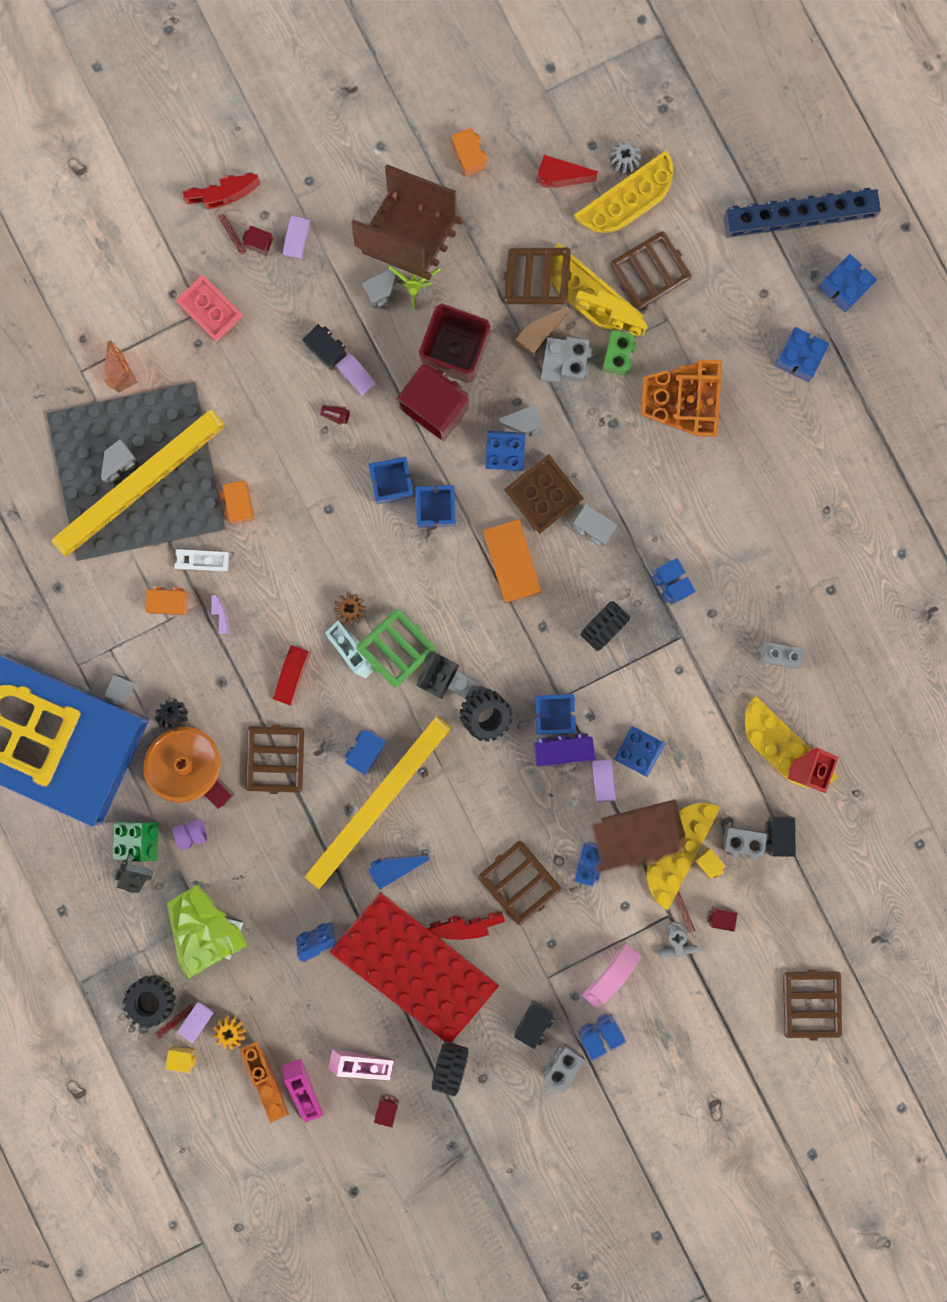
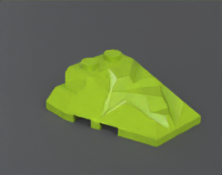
[167,885,248,980]

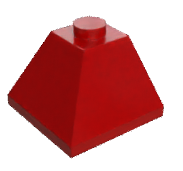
[787,747,839,793]

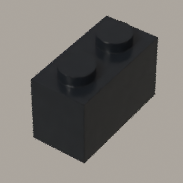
[302,324,347,370]
[765,816,796,857]
[514,1000,555,1049]

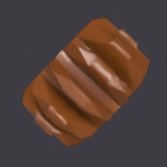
[333,593,366,625]

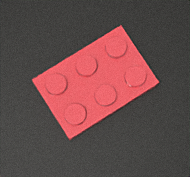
[175,274,243,342]

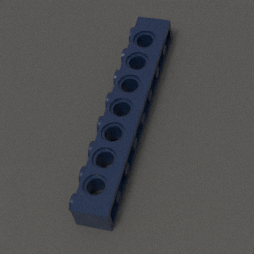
[724,188,881,238]

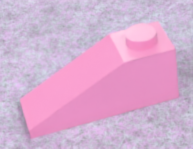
[328,1049,393,1080]

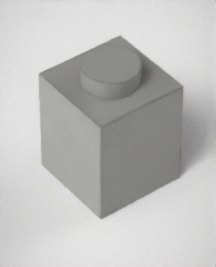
[104,675,135,706]

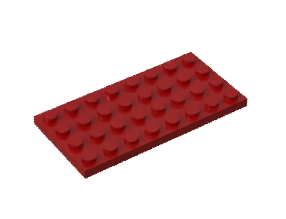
[330,891,499,1043]

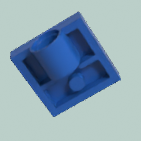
[485,430,526,471]
[614,726,666,777]
[296,922,336,962]

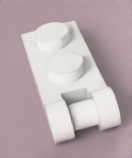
[174,549,229,572]

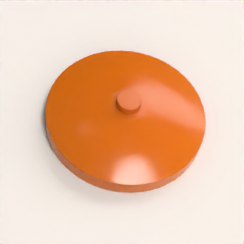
[143,727,221,803]

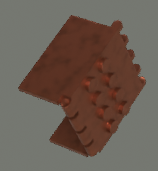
[351,164,464,280]
[592,799,687,873]

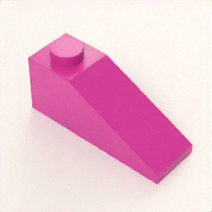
[283,1059,323,1122]

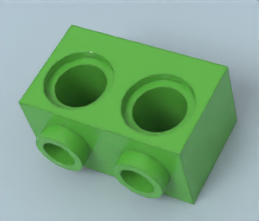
[602,330,636,376]

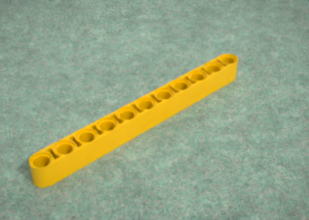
[51,409,226,557]
[304,715,452,890]

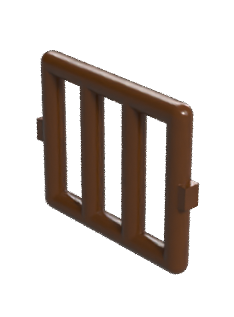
[610,231,692,309]
[504,248,572,304]
[245,725,305,794]
[478,841,561,925]
[783,969,842,1041]

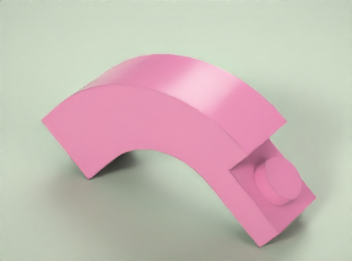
[581,944,641,1008]

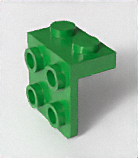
[113,821,159,862]

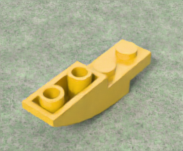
[575,290,648,337]

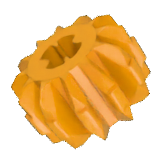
[213,1016,246,1050]

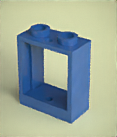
[574,842,601,887]

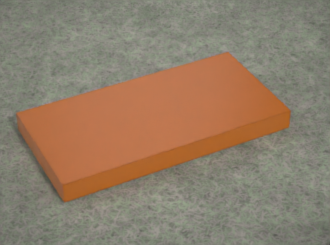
[483,519,541,603]

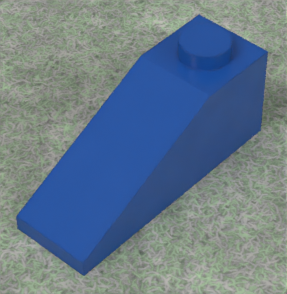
[368,855,430,890]

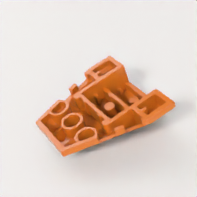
[641,360,722,437]

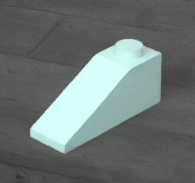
[325,620,373,678]

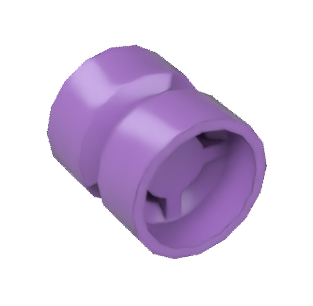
[173,818,208,850]

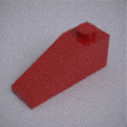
[536,154,598,188]
[273,645,311,706]

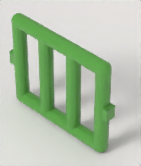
[356,609,436,688]

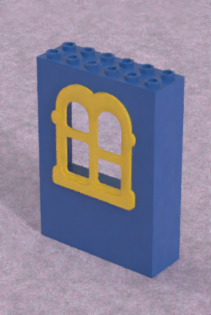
[0,654,150,827]

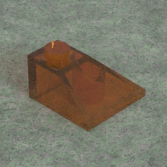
[105,340,138,393]

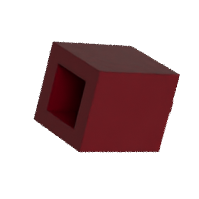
[242,225,274,256]
[204,778,235,809]
[707,906,738,932]
[374,1094,399,1128]

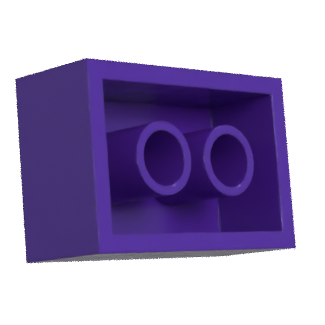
[533,733,596,767]

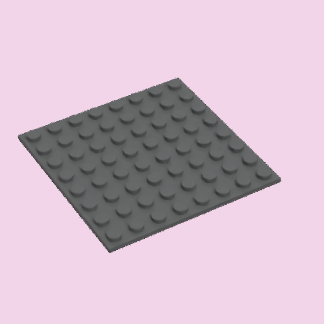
[47,382,226,561]

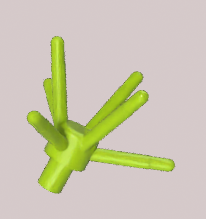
[388,266,441,309]

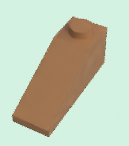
[515,307,569,357]

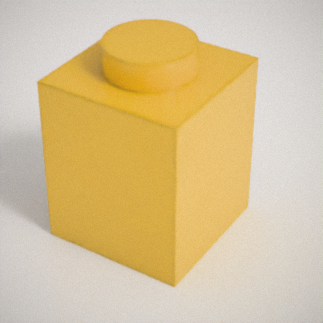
[694,847,726,879]
[165,1046,197,1073]

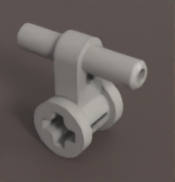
[659,922,699,958]

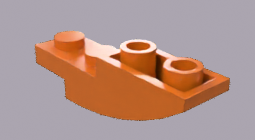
[240,1041,289,1123]

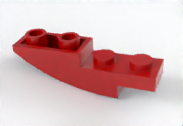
[183,172,260,210]
[428,911,505,940]

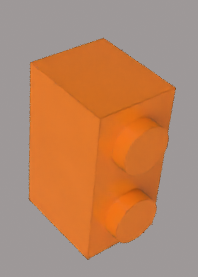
[451,128,488,177]
[221,480,255,524]
[145,586,189,615]

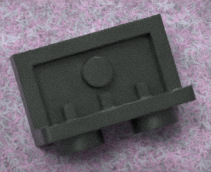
[417,652,460,699]
[115,854,150,893]

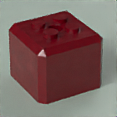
[419,303,491,383]
[396,364,469,442]

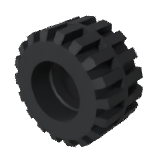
[580,601,630,651]
[459,688,513,742]
[122,975,176,1028]
[431,1041,469,1096]

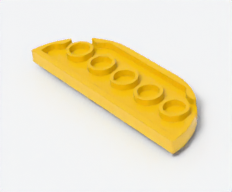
[573,150,673,233]
[550,243,644,331]
[744,696,839,788]
[646,803,721,910]

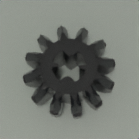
[155,699,188,732]

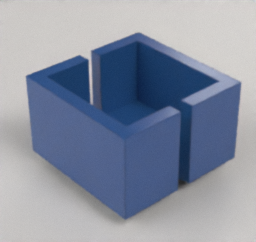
[818,254,878,313]
[774,327,830,382]
[369,457,414,505]
[416,485,456,528]
[652,558,696,606]
[535,694,576,735]
[344,729,387,775]
[578,1013,626,1061]

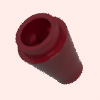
[320,405,350,425]

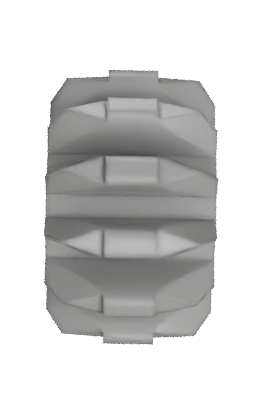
[609,139,641,174]

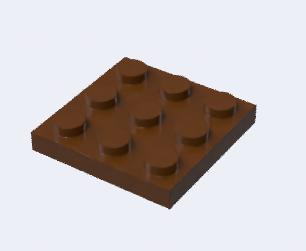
[504,454,584,535]

